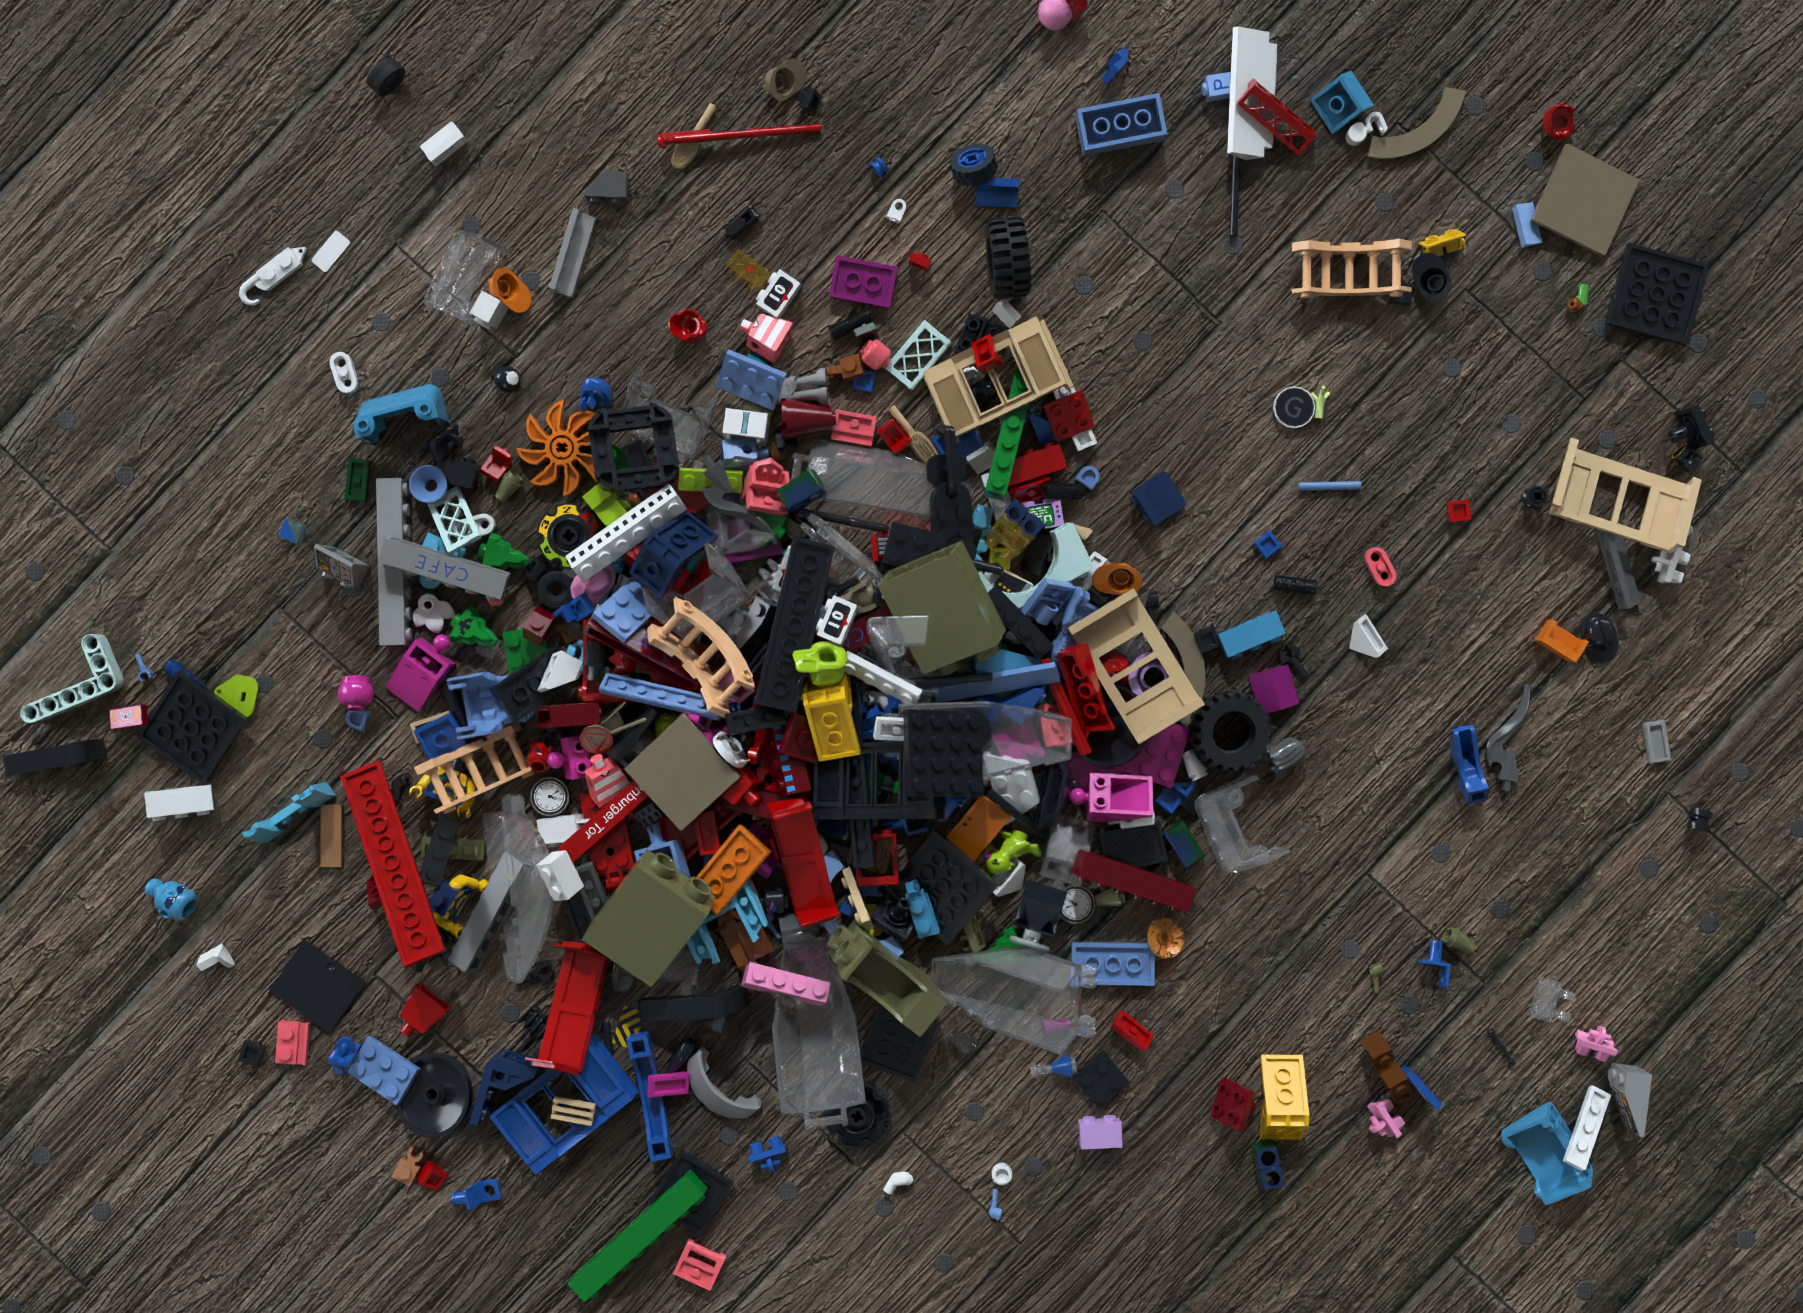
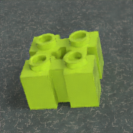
[582,484,633,527]

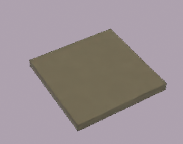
[1530,144,1639,256]
[624,713,741,831]

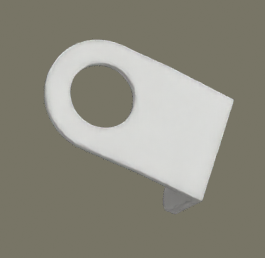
[886,199,906,224]

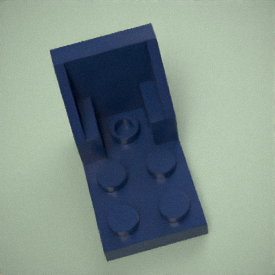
[629,510,719,598]
[469,1049,542,1126]

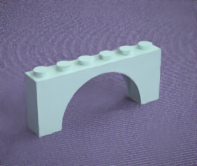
[977,522,1094,608]

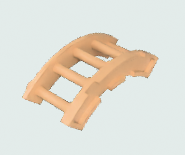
[1292,239,1412,298]
[647,597,755,718]
[414,722,534,814]

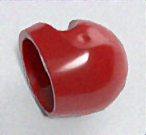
[1098,650,1129,686]

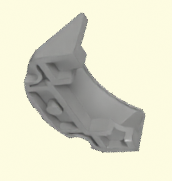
[687,1046,762,1119]

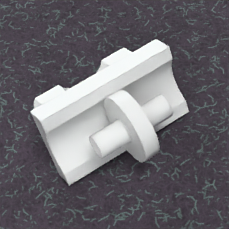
[1651,547,1691,584]

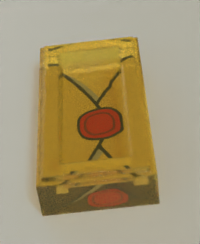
[726,249,772,291]

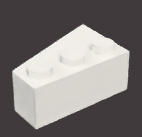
[144,784,214,821]

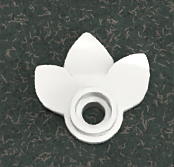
[413,593,455,633]

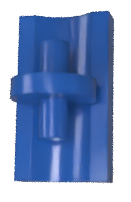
[328,1036,361,1075]
[748,1136,789,1174]

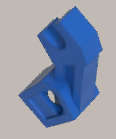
[840,885,888,918]

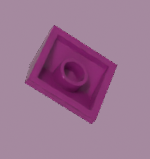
[1248,664,1299,713]

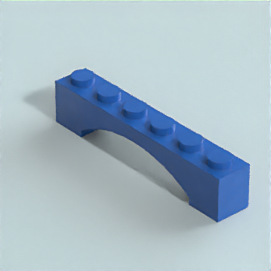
[626,1030,674,1162]

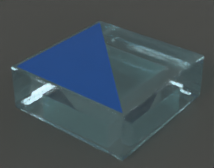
[278,517,307,544]

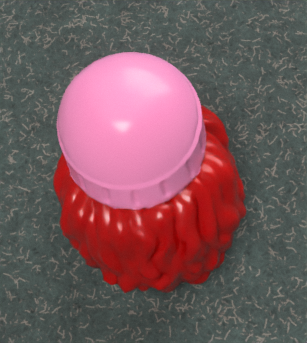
[1038,0,1088,31]

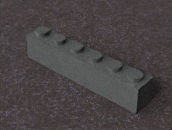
[448,851,534,973]

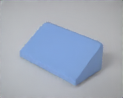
[1512,202,1543,248]

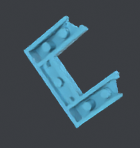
[242,782,336,843]
[687,879,768,964]

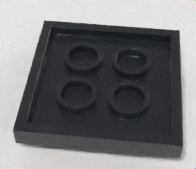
[857,1003,937,1083]
[648,1149,734,1236]

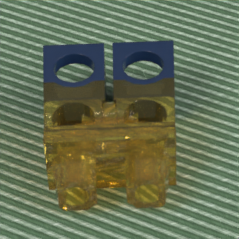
[984,499,1047,563]

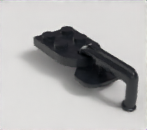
[926,424,974,542]
[882,521,1004,575]

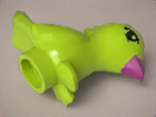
[982,830,1042,875]

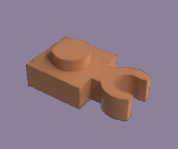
[391,1146,425,1186]

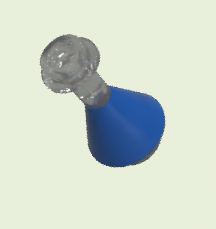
[1030,1054,1078,1079]

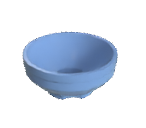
[409,465,448,503]

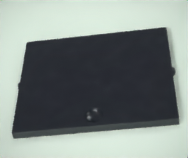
[269,939,366,1033]

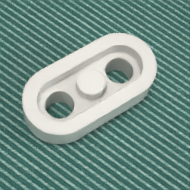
[330,352,359,394]
[453,514,496,538]

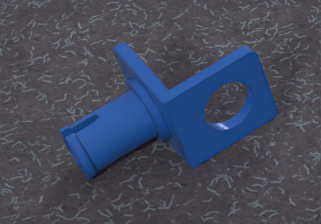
[883,819,932,836]
[1417,940,1451,988]
[451,1179,502,1211]

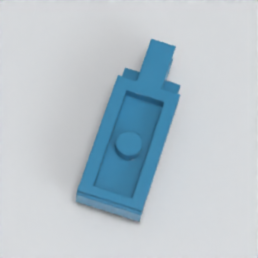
[905,879,940,939]

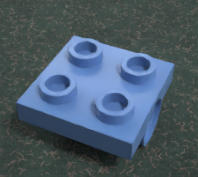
[1021,578,1076,625]

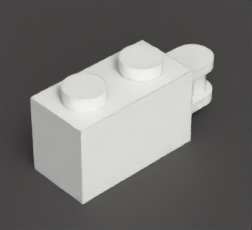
[537,813,590,848]

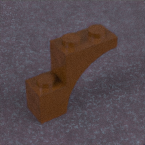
[1361,1030,1415,1107]

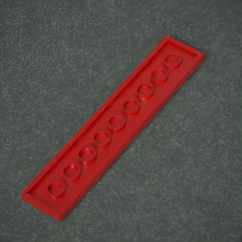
[340,760,446,968]

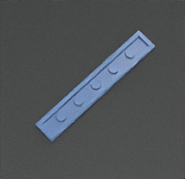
[932,662,1060,703]
[599,672,721,721]

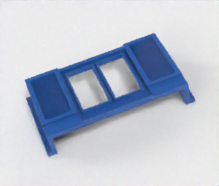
[489,1033,640,1175]

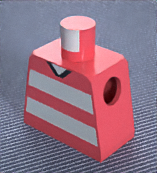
[739,314,793,363]
[585,754,630,808]

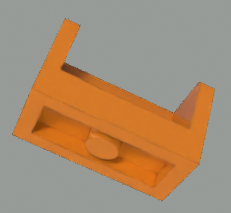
[1534,619,1589,663]

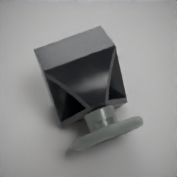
[1009,879,1067,953]

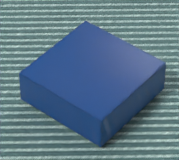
[852,370,876,394]
[1252,530,1282,559]

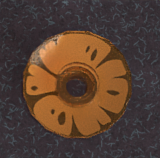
[1147,917,1184,959]

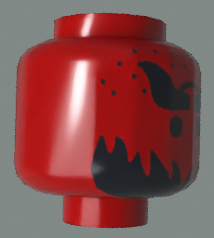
[526,741,556,772]

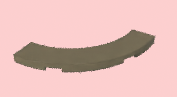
[1367,87,1466,160]
[1160,612,1206,728]

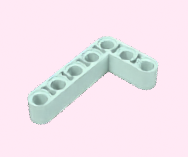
[20,634,124,723]

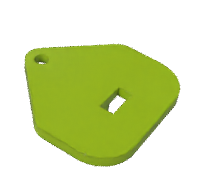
[214,675,259,717]

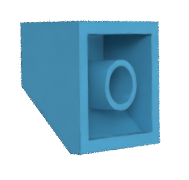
[1309,71,1374,134]

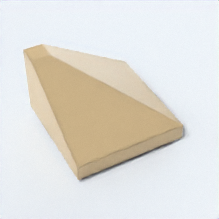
[1074,524,1093,541]

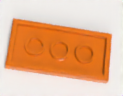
[697,824,771,916]

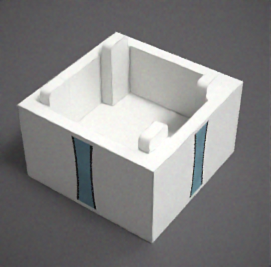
[723,408,770,449]

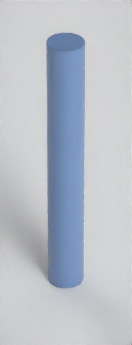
[1298,481,1361,491]

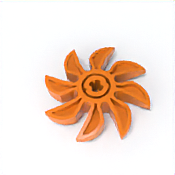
[516,400,597,496]

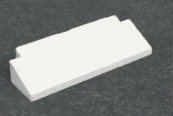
[1227,26,1277,160]

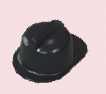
[1412,253,1452,302]
[1581,613,1618,662]

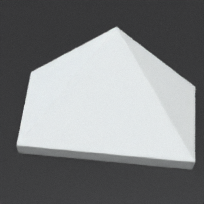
[1349,614,1388,658]
[991,858,1026,897]

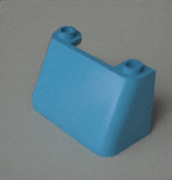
[353,384,450,444]
[1501,1102,1593,1205]

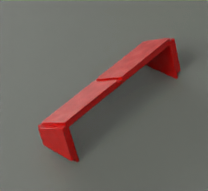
[766,798,840,929]
[525,941,610,1075]

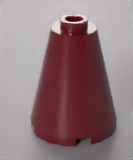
[781,398,836,440]

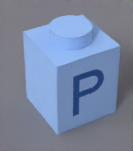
[1201,72,1231,102]

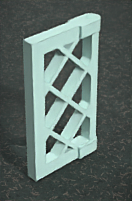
[885,320,952,391]
[427,486,481,554]

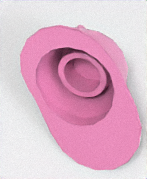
[570,564,616,605]

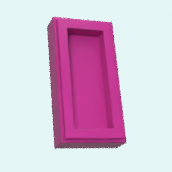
[647,1071,690,1098]

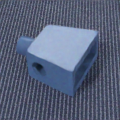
[721,440,769,473]

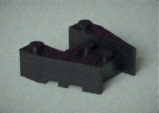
[696,569,777,663]

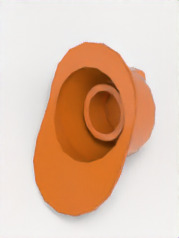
[487,267,532,313]
[1092,563,1142,596]

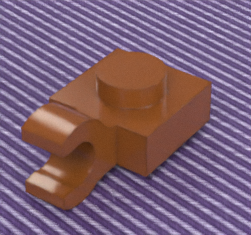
[826,354,865,381]

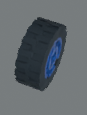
[950,143,998,186]

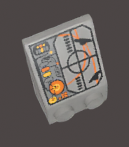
[314,544,371,589]
[1608,1063,1652,1137]

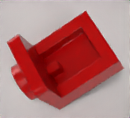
[876,418,912,454]
[480,445,513,483]

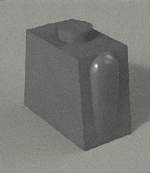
[777,913,819,951]

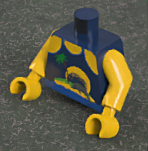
[409,758,476,818]
[430,875,488,939]

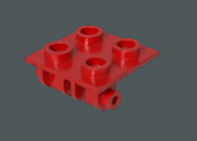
[1043,389,1095,443]

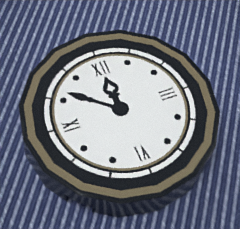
[529,776,571,817]
[1060,883,1096,925]

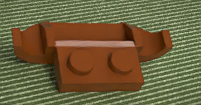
[718,911,774,974]

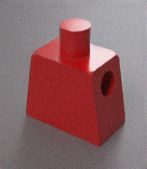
[720,764,760,807]
[400,984,451,1037]

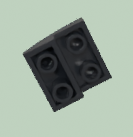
[954,313,1009,355]

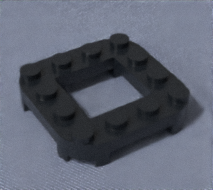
[588,402,679,493]

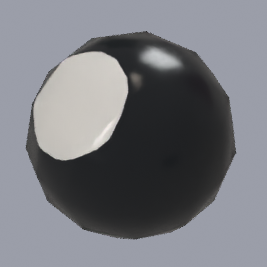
[494,366,520,392]

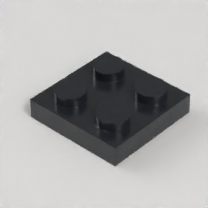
[1072,1050,1130,1109]

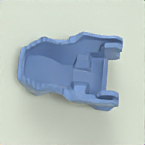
[1045,586,1110,678]
[447,672,542,740]

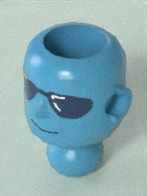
[144,878,197,921]

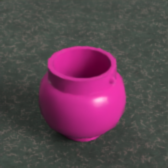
[338,675,374,711]

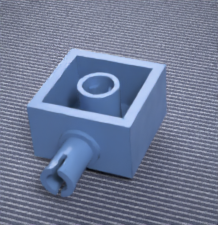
[634,823,691,879]

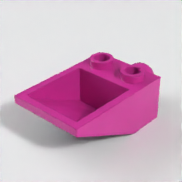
[385,635,455,712]
[548,736,626,779]
[1069,773,1153,822]

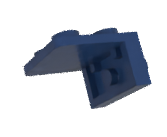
[1130,471,1186,527]

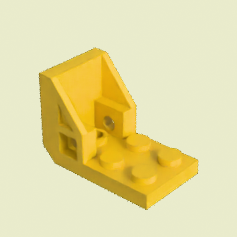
[803,672,861,762]
[1259,1055,1309,1140]

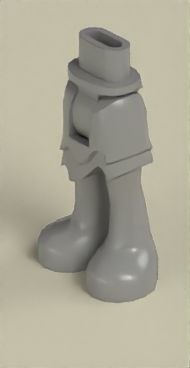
[777,367,830,407]

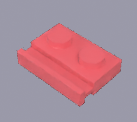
[831,409,877,447]
[275,1020,311,1065]

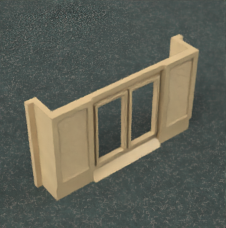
[923,316,1074,443]
[1549,438,1702,554]
[1068,588,1205,744]

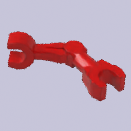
[747,708,766,765]

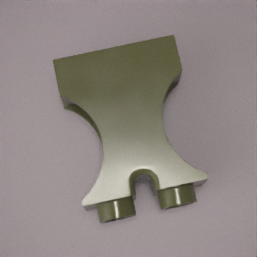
[828,920,947,1037]

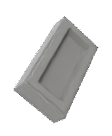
[1642,720,1671,764]

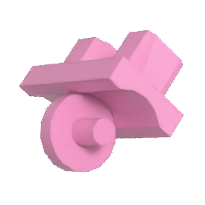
[1575,1026,1618,1062]
[1367,1099,1405,1138]

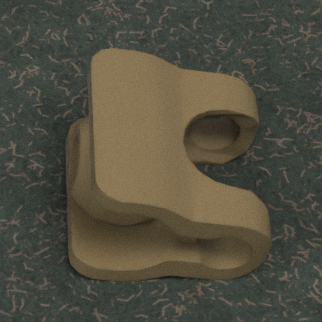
[839,576,878,613]

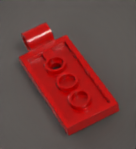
[579,793,635,892]

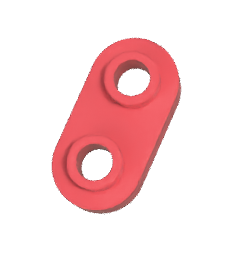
[1364,547,1396,586]

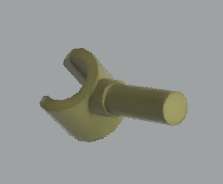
[1369,962,1384,993]

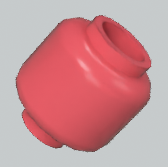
[860,339,891,371]

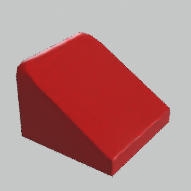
[417,1161,449,1192]

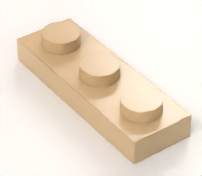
[841,867,874,931]

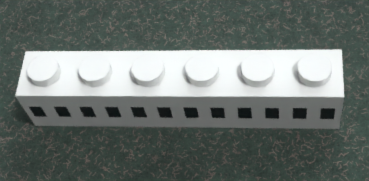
[566,484,687,582]

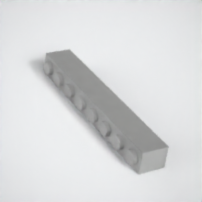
[376,478,413,645]

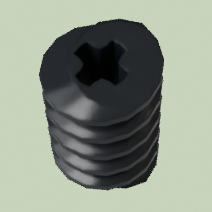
[517,1003,548,1047]

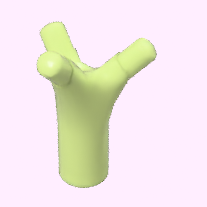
[1311,386,1330,418]

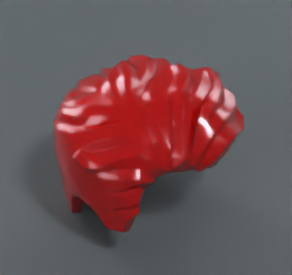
[1542,104,1576,140]
[668,309,708,344]
[609,651,636,675]

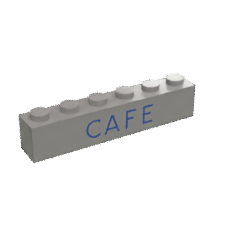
[378,535,511,601]

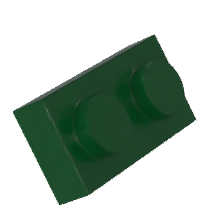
[344,458,371,502]

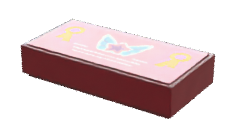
[109,704,148,730]

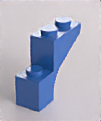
[971,684,1047,724]
[1450,724,1489,805]

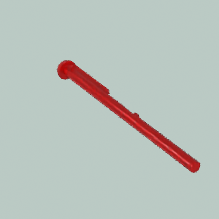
[657,123,821,149]

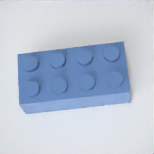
[1075,93,1167,157]

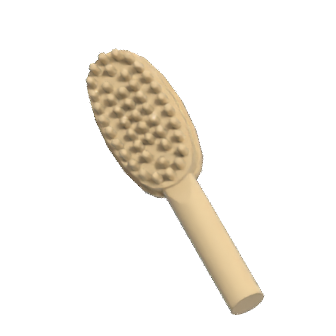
[671,103,717,169]
[888,405,939,464]

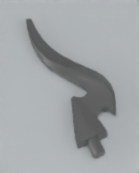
[702,455,778,544]
[1485,684,1530,791]

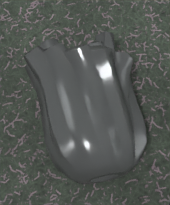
[1263,737,1306,779]

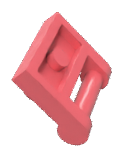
[673,1238,726,1291]

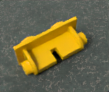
[1419,229,1466,256]

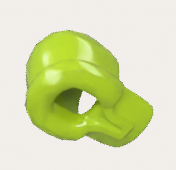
[792,641,848,687]

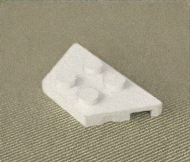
[983,752,1040,826]

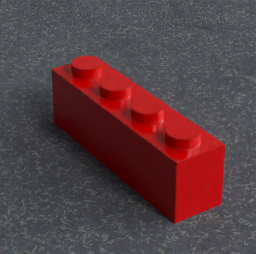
[1057,643,1115,732]

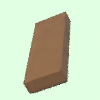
[320,804,343,867]

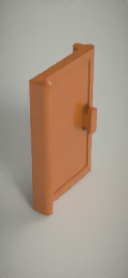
[947,795,1011,861]

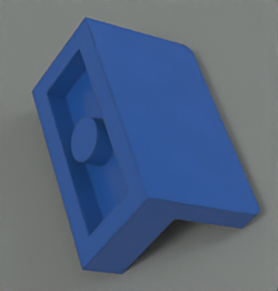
[976,178,1019,209]

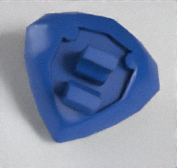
[578,377,613,411]

